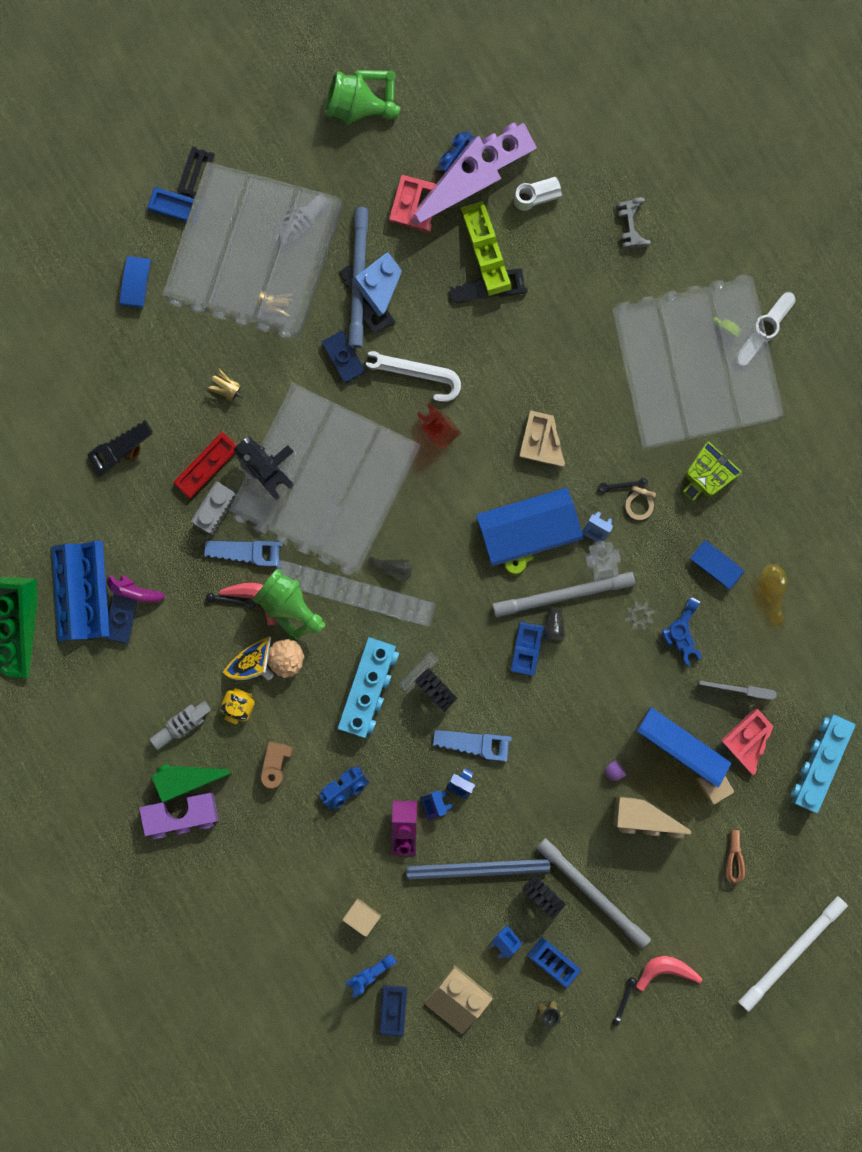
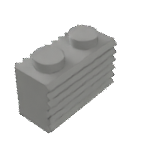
[191,481,238,535]

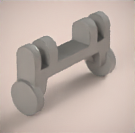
[617,197,651,248]

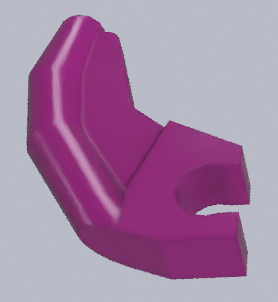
[107,575,165,603]

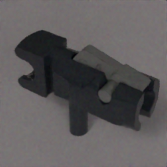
[233,436,294,501]

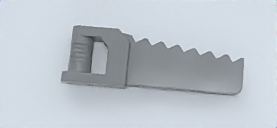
[698,681,776,700]

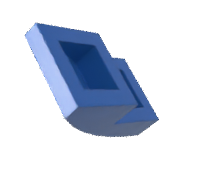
[120,256,151,309]
[690,540,745,590]
[511,621,544,675]

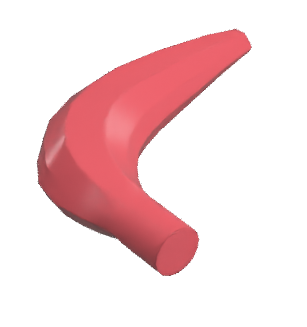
[220,583,277,625]
[636,956,702,991]

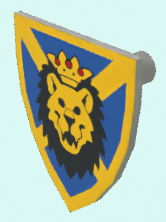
[223,636,274,680]

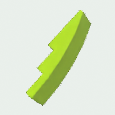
[461,201,512,296]

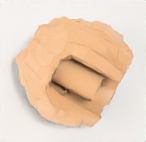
[267,639,304,678]

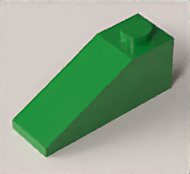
[151,763,232,802]

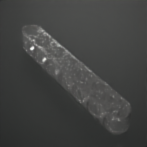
[275,559,436,627]

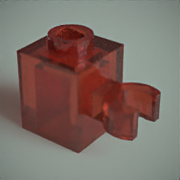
[417,403,461,449]

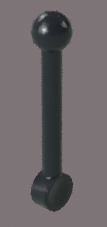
[598,478,648,493]
[206,593,255,608]
[613,977,637,1026]

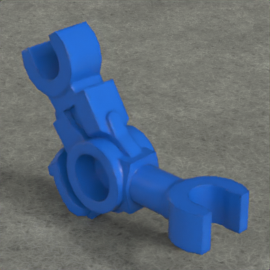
[662,597,702,665]
[345,954,397,998]

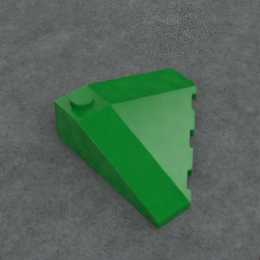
[0,577,38,678]

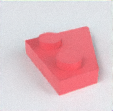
[720,708,773,775]

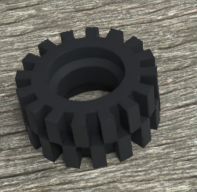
[414,668,458,712]
[522,875,566,919]

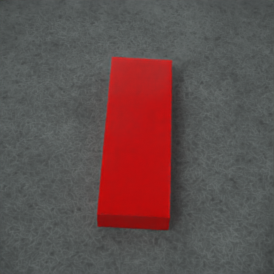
[173,432,237,500]

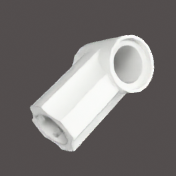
[513,177,562,211]

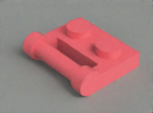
[389,175,436,233]

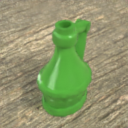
[324,70,400,125]
[252,569,326,641]

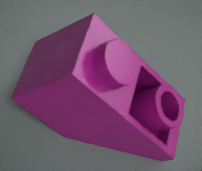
[392,801,417,856]

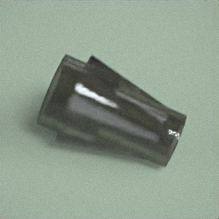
[542,607,566,644]

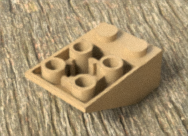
[613,796,691,838]

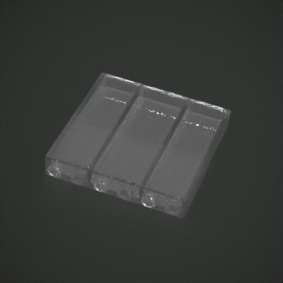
[162,162,344,339]
[612,274,784,450]
[229,383,421,576]

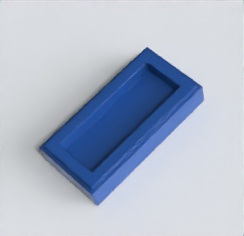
[147,187,200,225]

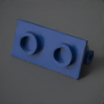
[436,131,475,172]
[319,766,370,811]

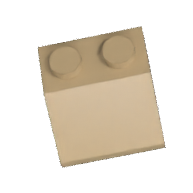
[424,965,493,1034]

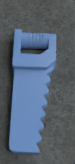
[204,541,282,567]
[433,730,512,761]

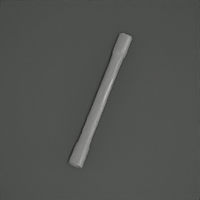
[493,572,635,617]
[536,838,651,949]

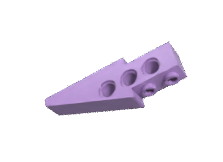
[410,122,537,225]

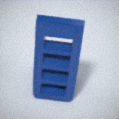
[527,937,581,989]

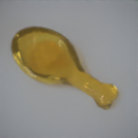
[760,564,788,624]

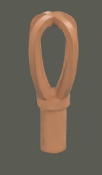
[726,830,745,883]

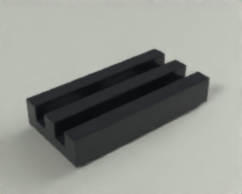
[178,146,215,199]

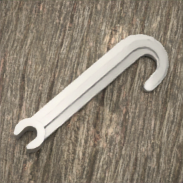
[366,351,461,402]

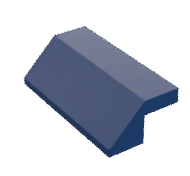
[476,488,583,566]
[51,541,110,641]
[636,707,731,788]

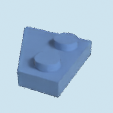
[352,252,402,316]

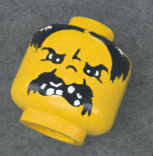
[220,687,255,725]

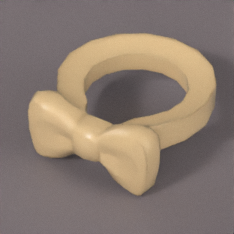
[625,486,656,520]

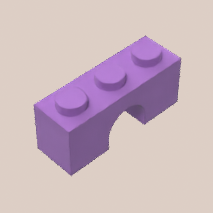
[139,792,219,839]

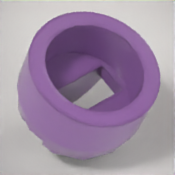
[606,760,626,781]

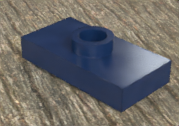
[322,331,365,383]
[104,593,138,643]
[379,985,407,1037]

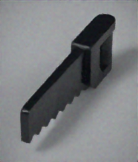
[339,264,396,335]
[450,268,528,303]
[87,420,153,477]

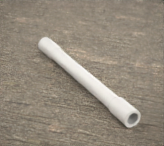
[738,896,848,1012]

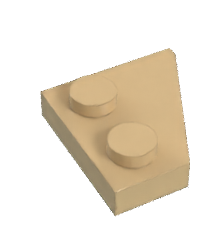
[519,410,565,468]

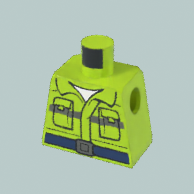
[683,441,742,501]

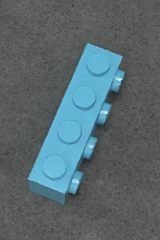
[338,637,399,738]
[790,714,856,813]

